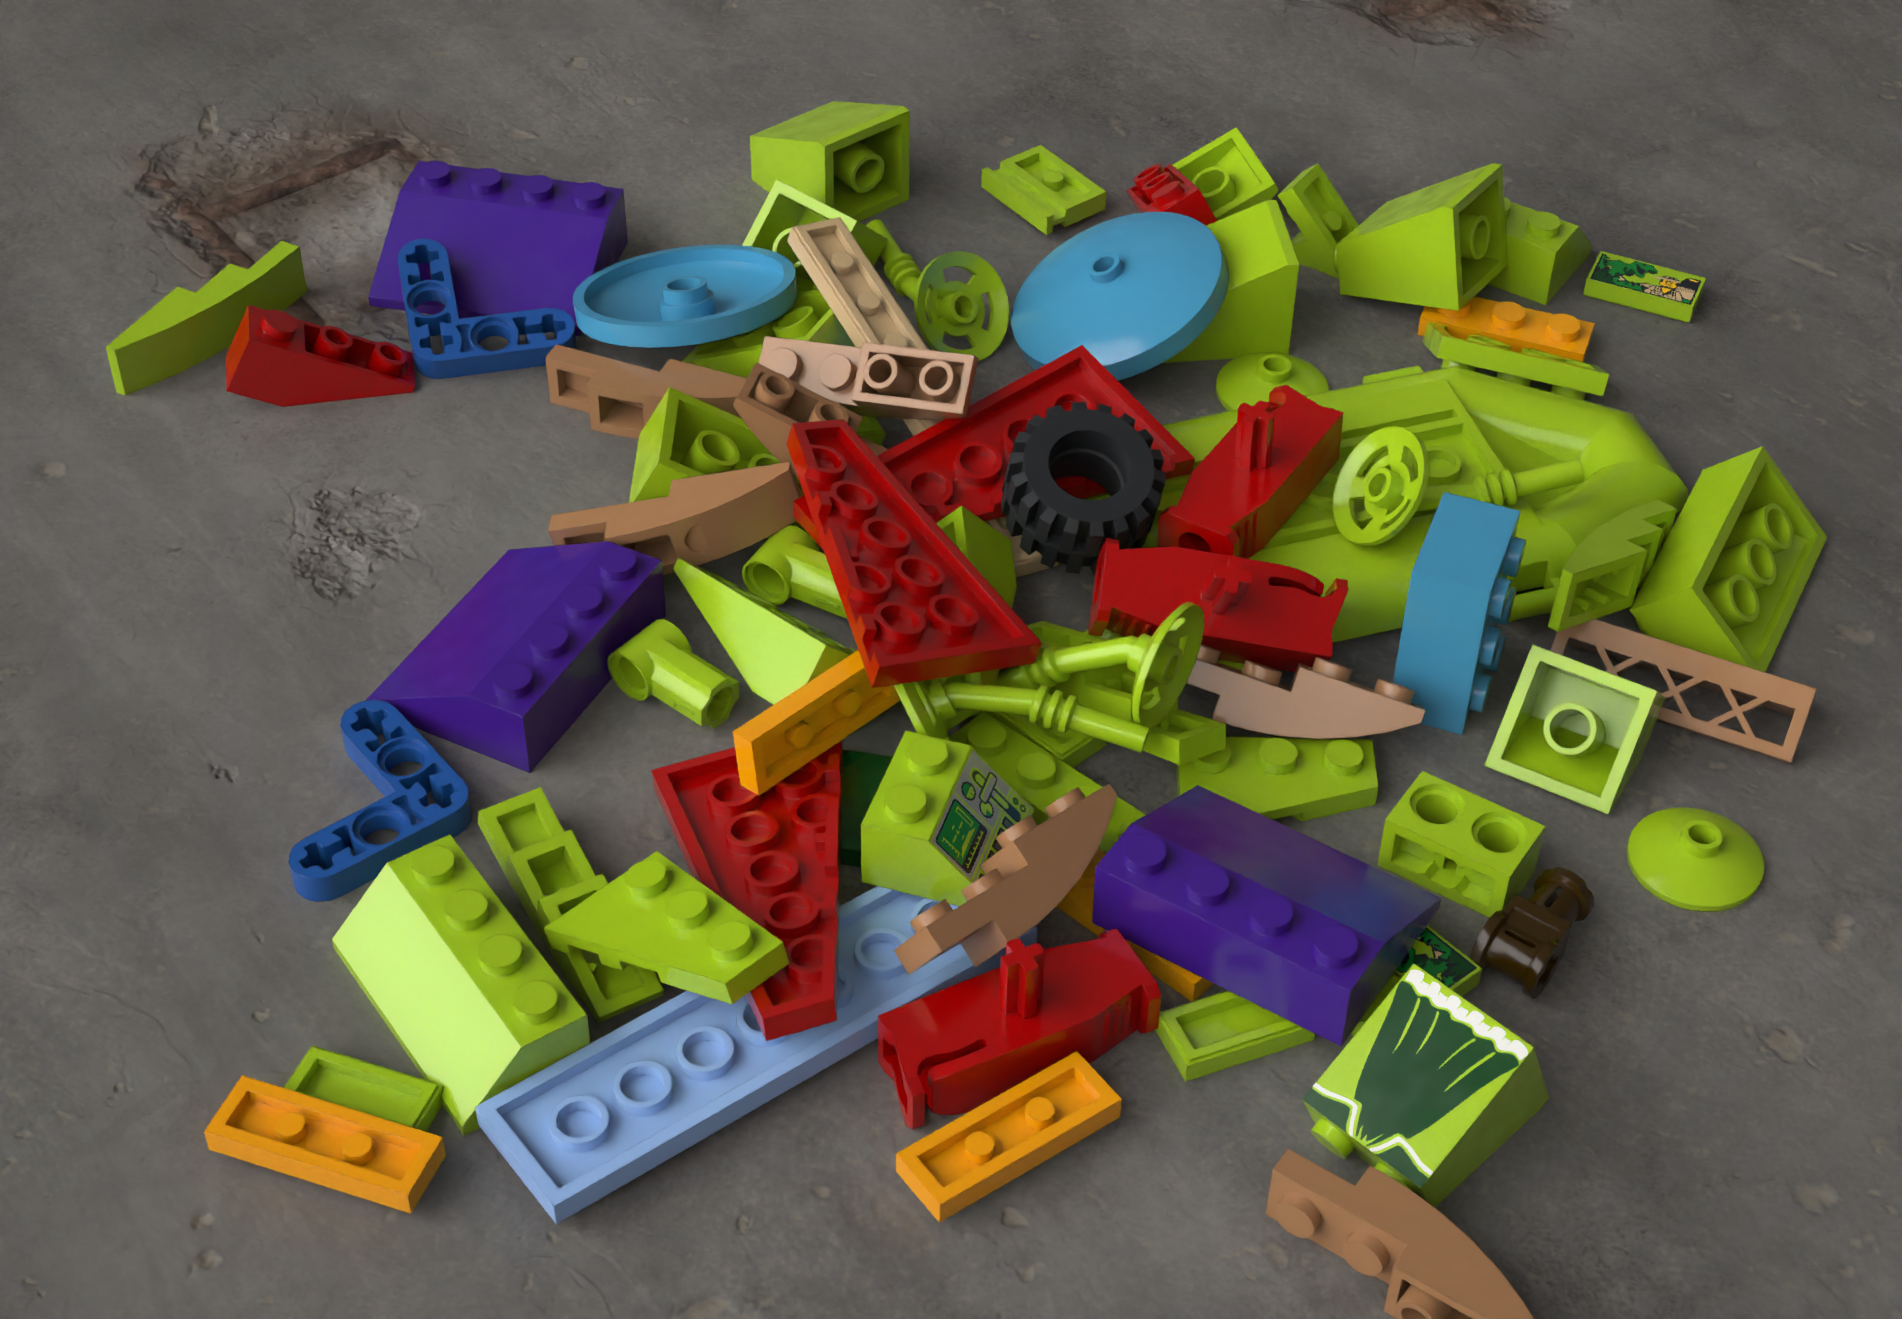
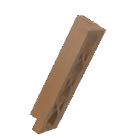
[1550,619,1817,764]

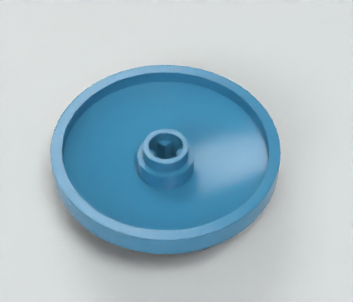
[1011,212,1229,380]
[573,245,798,348]

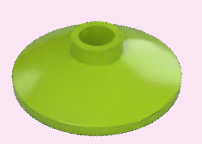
[1215,352,1329,411]
[1627,807,1764,912]

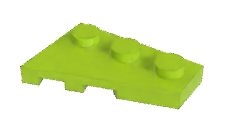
[1422,321,1609,400]
[1176,737,1379,822]
[543,851,789,1004]

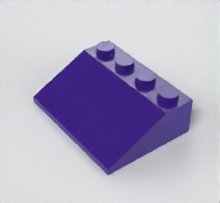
[368,161,628,336]
[366,541,666,773]
[1092,785,1441,1047]

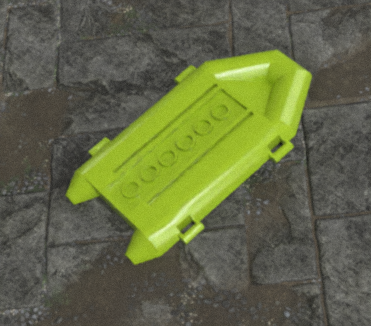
[1084,365,1688,670]

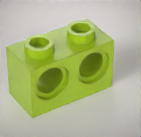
[1377,771,1545,918]

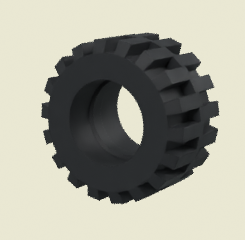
[1001,402,1166,574]

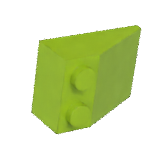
[682,289,855,378]
[629,387,815,541]

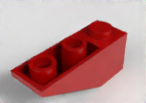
[1126,164,1217,226]
[226,305,415,407]

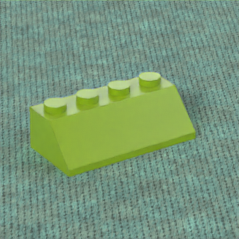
[1630,446,1827,672]
[332,834,590,1136]

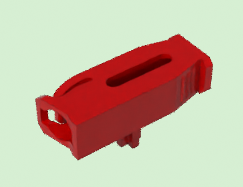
[1157,385,1343,559]
[1088,538,1349,673]
[878,929,1161,1130]

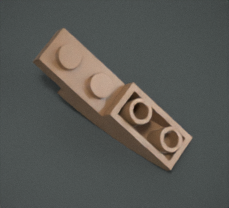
[759,336,978,419]
[546,344,747,439]
[733,362,887,477]
[548,462,802,575]
[1187,644,1426,739]
[893,783,1117,975]
[1266,1149,1533,1319]

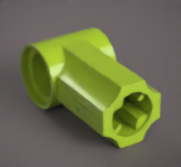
[742,525,847,619]
[607,619,739,729]

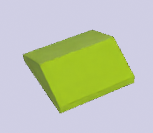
[1172,127,1279,221]

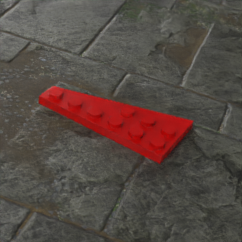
[793,345,1195,549]
[786,419,1042,688]
[651,740,843,1041]

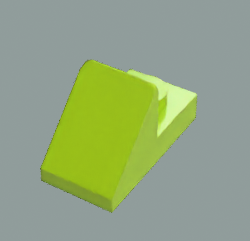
[1277,163,1359,279]

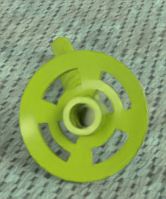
[866,219,1009,361]
[1332,426,1585,546]
[971,602,1204,728]
[894,680,1150,753]

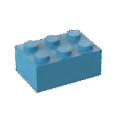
[1393,492,1526,735]

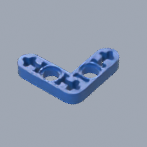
[398,239,576,379]
[288,700,472,902]

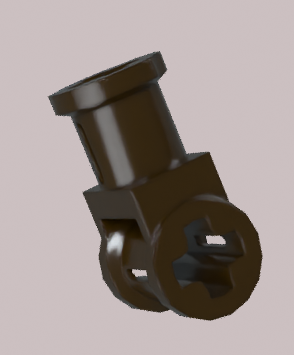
[1470,867,1594,999]

